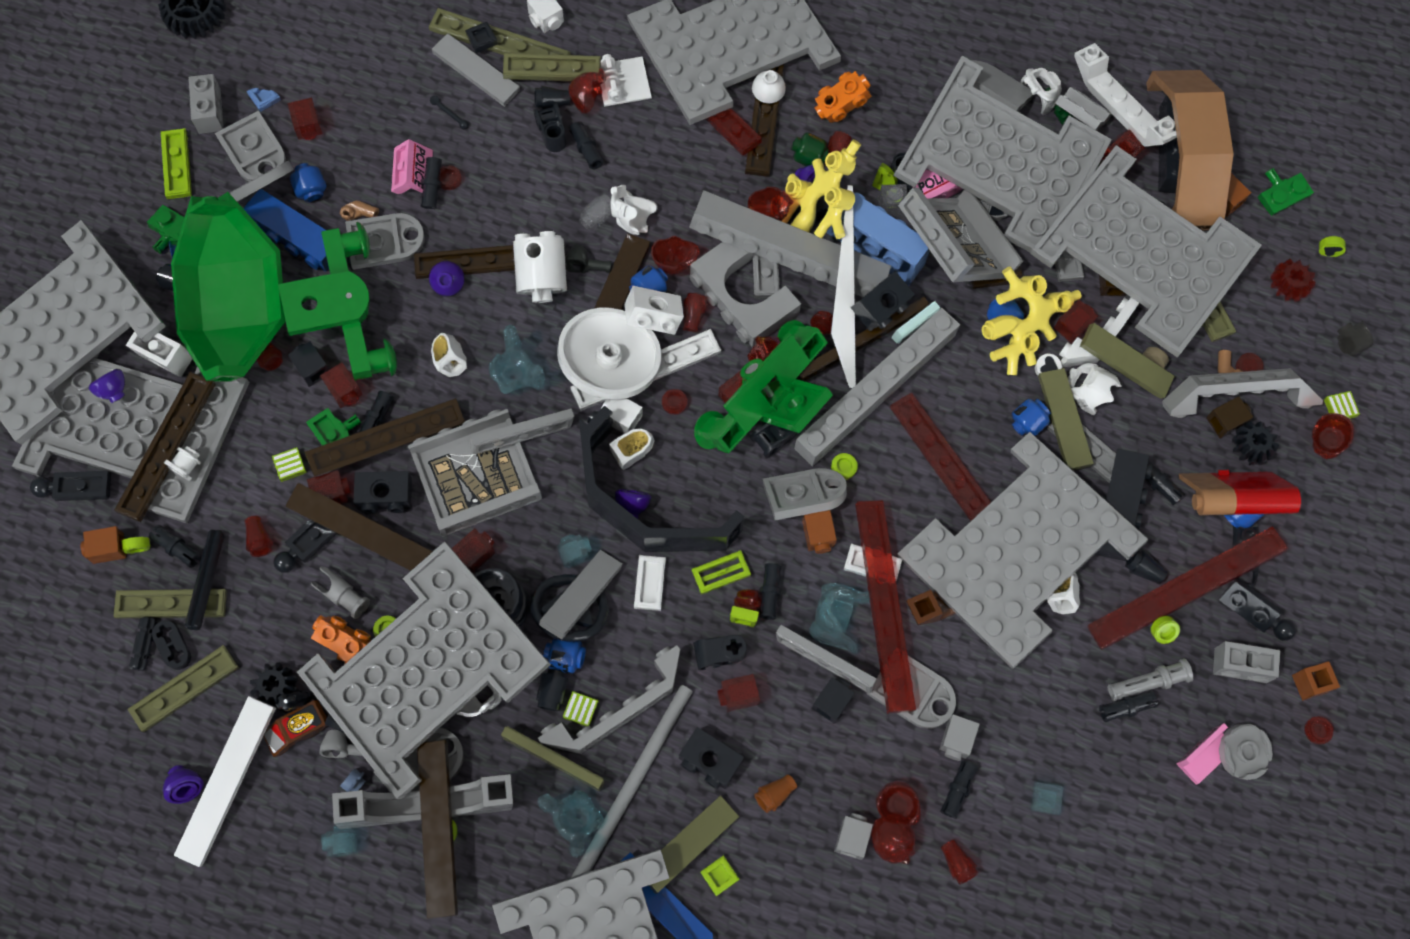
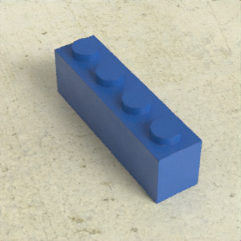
[243,189,329,272]

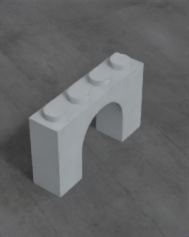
[689,242,801,348]

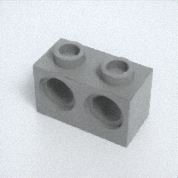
[189,74,223,134]
[1213,641,1280,683]

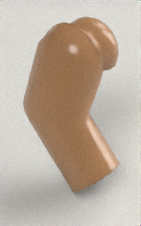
[340,200,379,221]
[1218,350,1244,374]

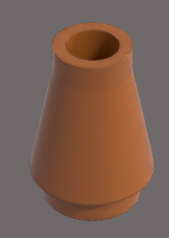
[754,774,797,813]

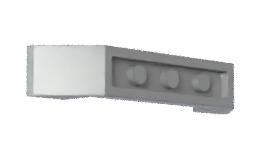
[1162,368,1323,418]
[538,645,680,754]

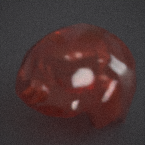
[568,69,606,114]
[747,186,793,221]
[651,236,700,275]
[1312,413,1355,459]
[875,780,921,829]
[871,814,916,865]

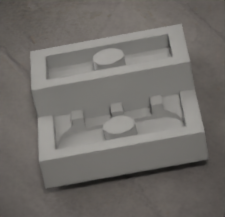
[1055,87,1112,130]

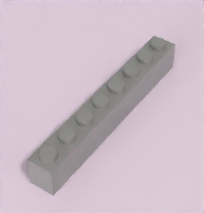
[689,190,891,297]
[794,308,960,467]

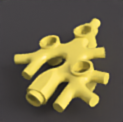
[773,139,861,239]
[982,267,1082,375]

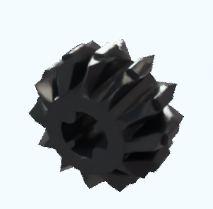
[1232,421,1279,466]
[250,662,298,707]

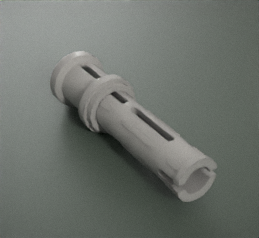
[1107,658,1193,701]

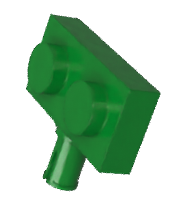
[1258,168,1314,216]
[147,205,185,254]
[306,408,362,445]

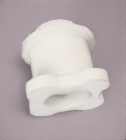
[164,446,201,481]

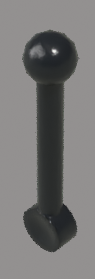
[430,95,469,129]

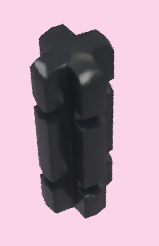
[129,617,156,671]
[277,690,314,711]

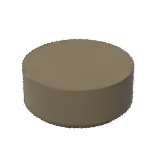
[1142,347,1169,369]

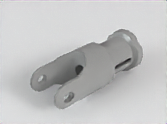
[311,566,370,619]

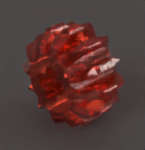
[1270,259,1316,302]

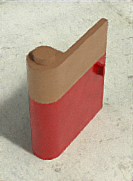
[1179,470,1301,515]

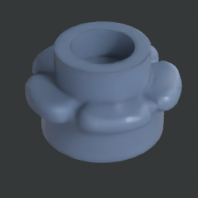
[340,768,366,792]

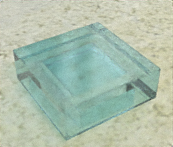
[1031,782,1063,815]

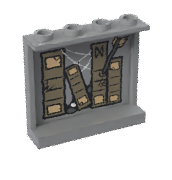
[898,188,1023,282]
[408,409,542,537]

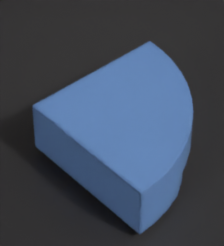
[246,88,281,112]

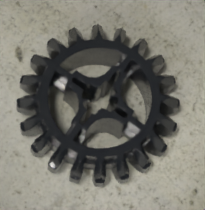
[158,0,226,39]

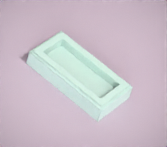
[891,301,940,344]

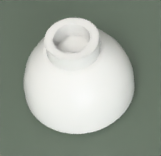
[752,70,786,103]

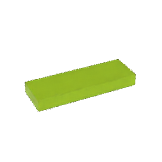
[161,128,192,200]

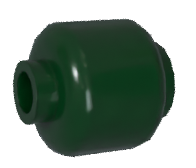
[791,132,829,166]

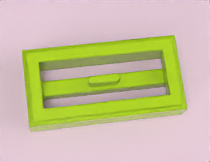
[691,550,751,595]

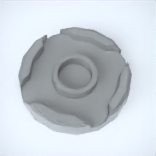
[1219,724,1273,780]

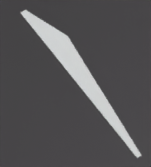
[831,185,856,388]

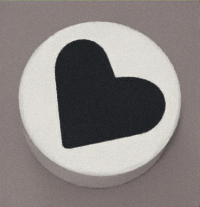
[1034,354,1062,376]

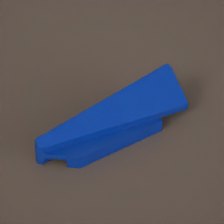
[620,852,713,939]

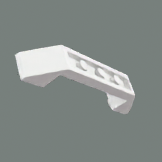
[1074,43,1177,147]
[1059,297,1139,368]

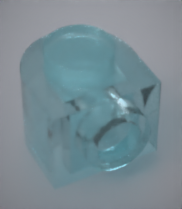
[557,535,592,568]
[321,826,358,858]

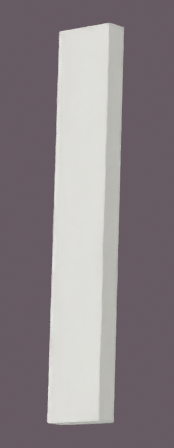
[570,329,721,411]
[174,696,276,867]

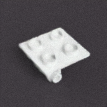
[599,54,652,107]

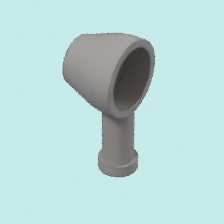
[319,730,363,758]

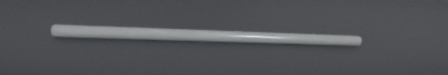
[571,685,693,878]

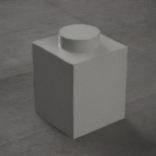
[939,714,979,761]
[834,813,873,860]

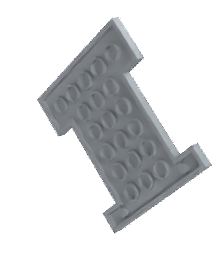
[627,0,841,125]
[893,56,1112,253]
[1030,145,1262,357]
[0,220,166,445]
[12,352,249,523]
[897,432,1148,669]
[297,542,551,800]
[492,849,669,939]

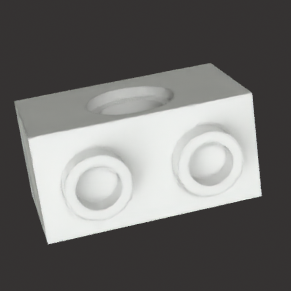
[624,286,684,335]
[126,332,192,377]

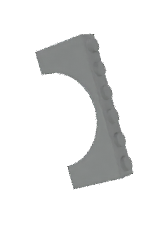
[332,774,513,829]

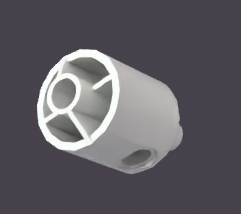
[513,231,567,303]

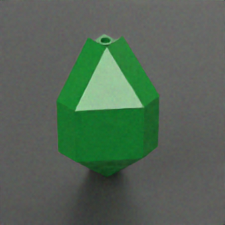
[171,192,286,382]

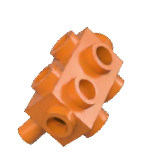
[814,71,872,123]
[311,615,372,665]

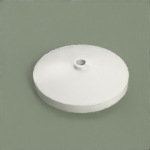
[557,308,661,400]

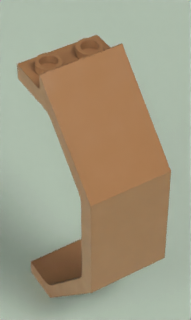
[1146,70,1234,230]

